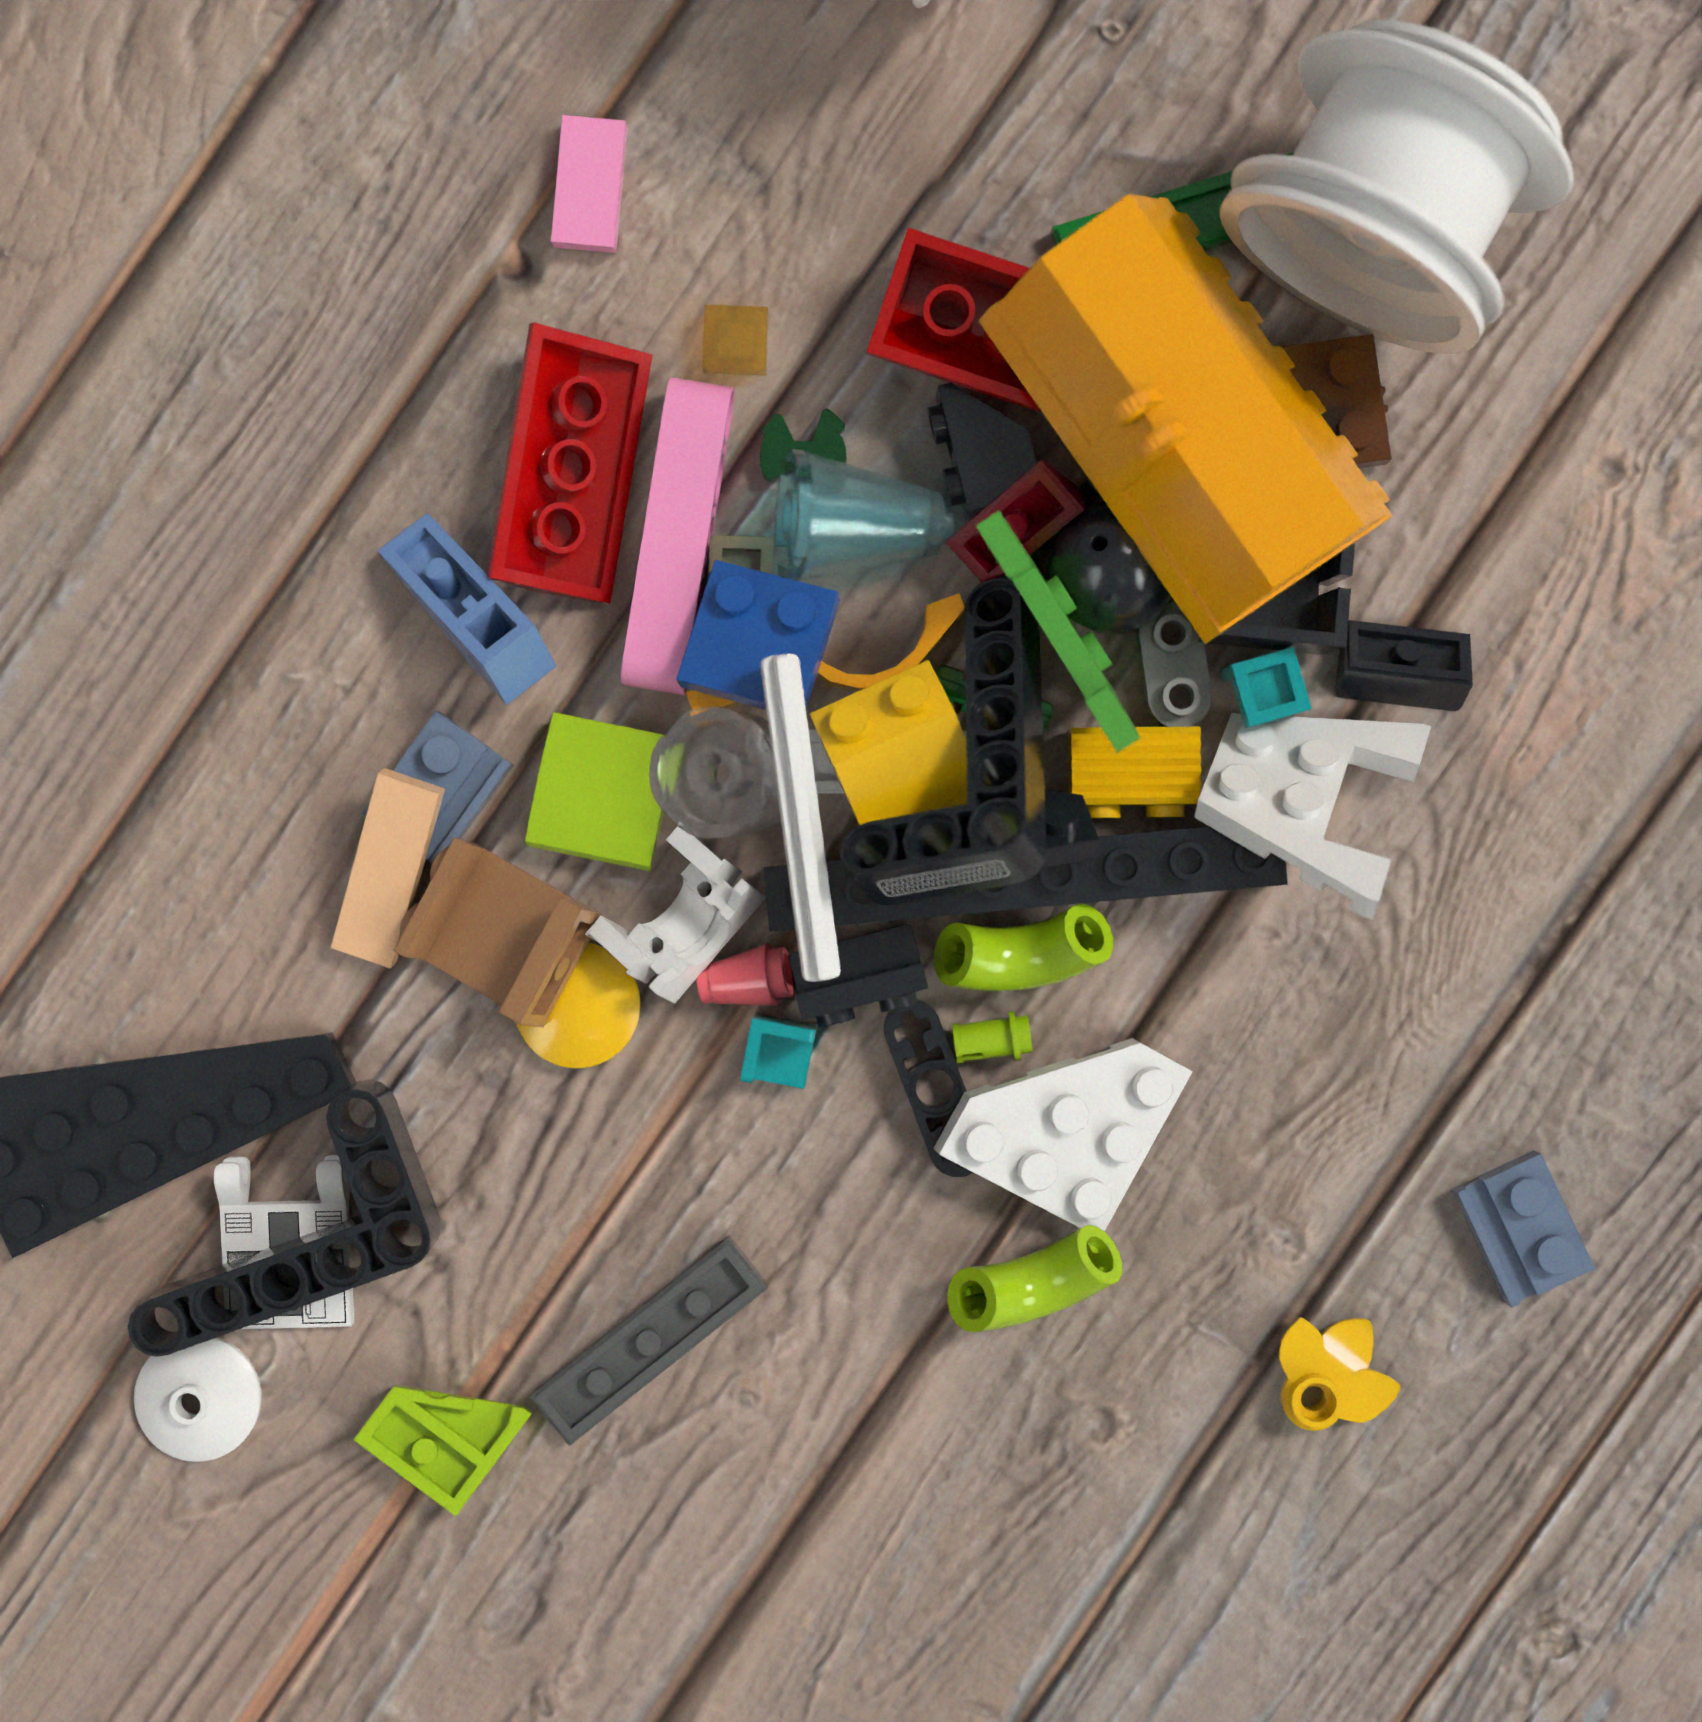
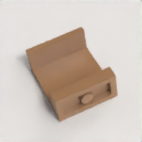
[394,837,603,1027]

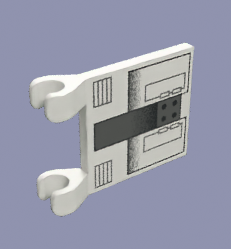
[214,1154,354,1329]

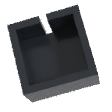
[1198,543,1355,655]

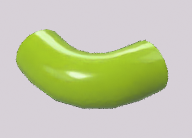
[934,904,1113,992]
[947,1225,1122,1333]

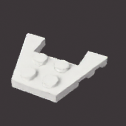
[1194,713,1431,919]

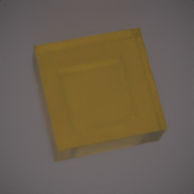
[702,304,769,376]

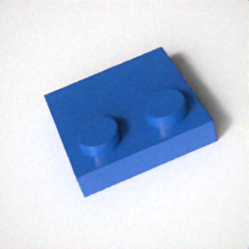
[676,560,840,710]

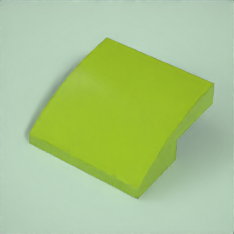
[525,712,678,871]

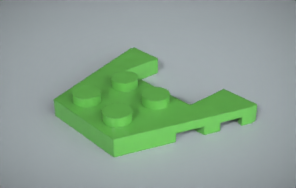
[976,511,1141,753]

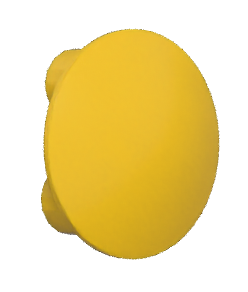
[516,943,641,1068]

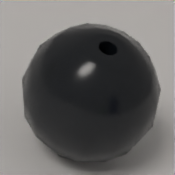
[1046,501,1172,634]

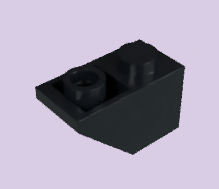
[927,383,1037,521]

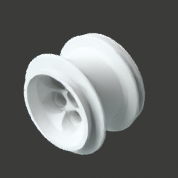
[1220,20,1574,354]

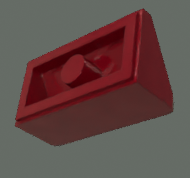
[945,459,1089,583]

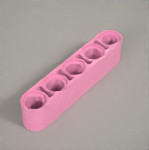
[621,377,735,696]

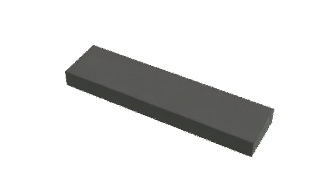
[530,1235,769,1446]

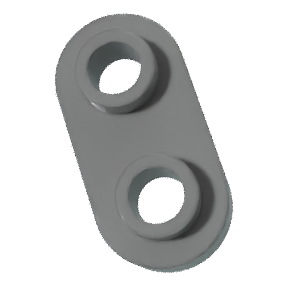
[1136,602,1212,727]

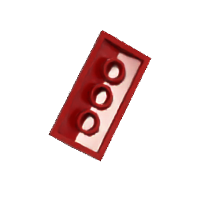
[487,322,653,604]

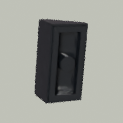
[1336,620,1473,711]

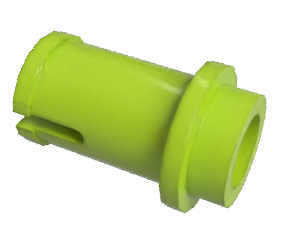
[952,1010,1033,1064]

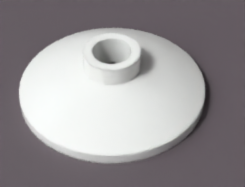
[134,1337,262,1462]

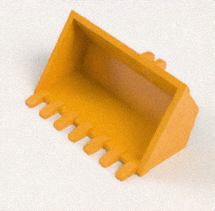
[978,194,1393,644]

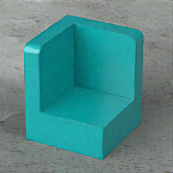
[1220,647,1312,729]
[740,1013,817,1089]

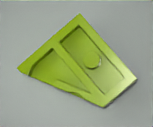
[353,1385,532,1517]

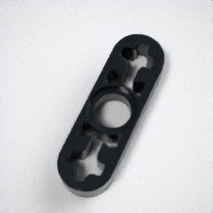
[884,999,974,1177]

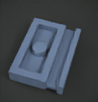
[362,711,514,864]
[1451,1150,1595,1308]

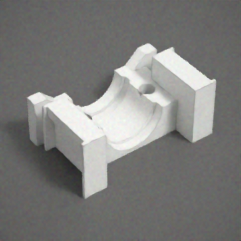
[585,821,766,1003]

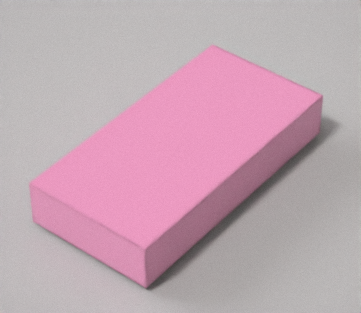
[551,115,628,253]

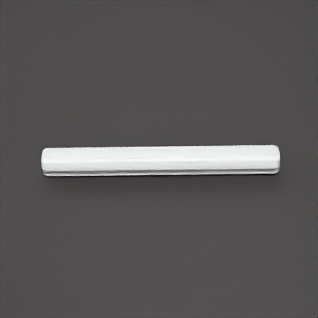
[760,654,841,982]

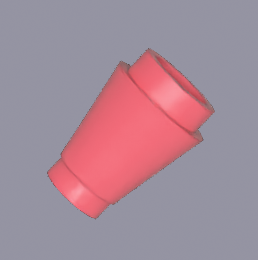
[697,943,794,1006]

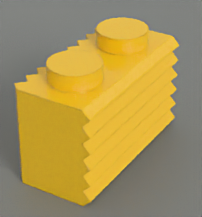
[1066,726,1202,818]

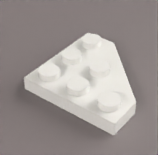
[933,1038,1193,1231]

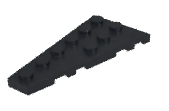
[0,1032,357,1258]

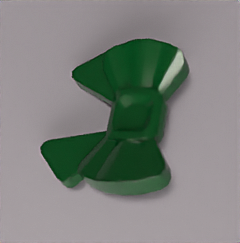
[760,408,847,485]

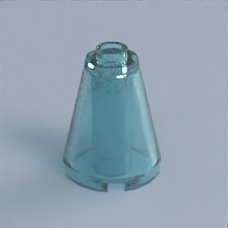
[775,450,954,581]

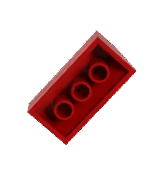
[866,227,1042,413]

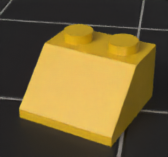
[809,660,967,825]

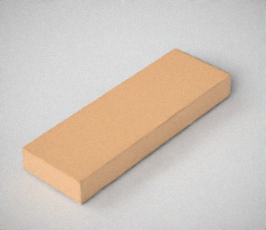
[331,768,445,969]

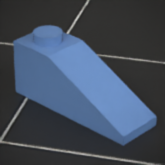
[377,513,557,705]

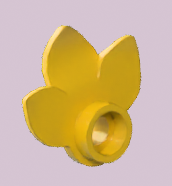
[1278,1317,1401,1431]

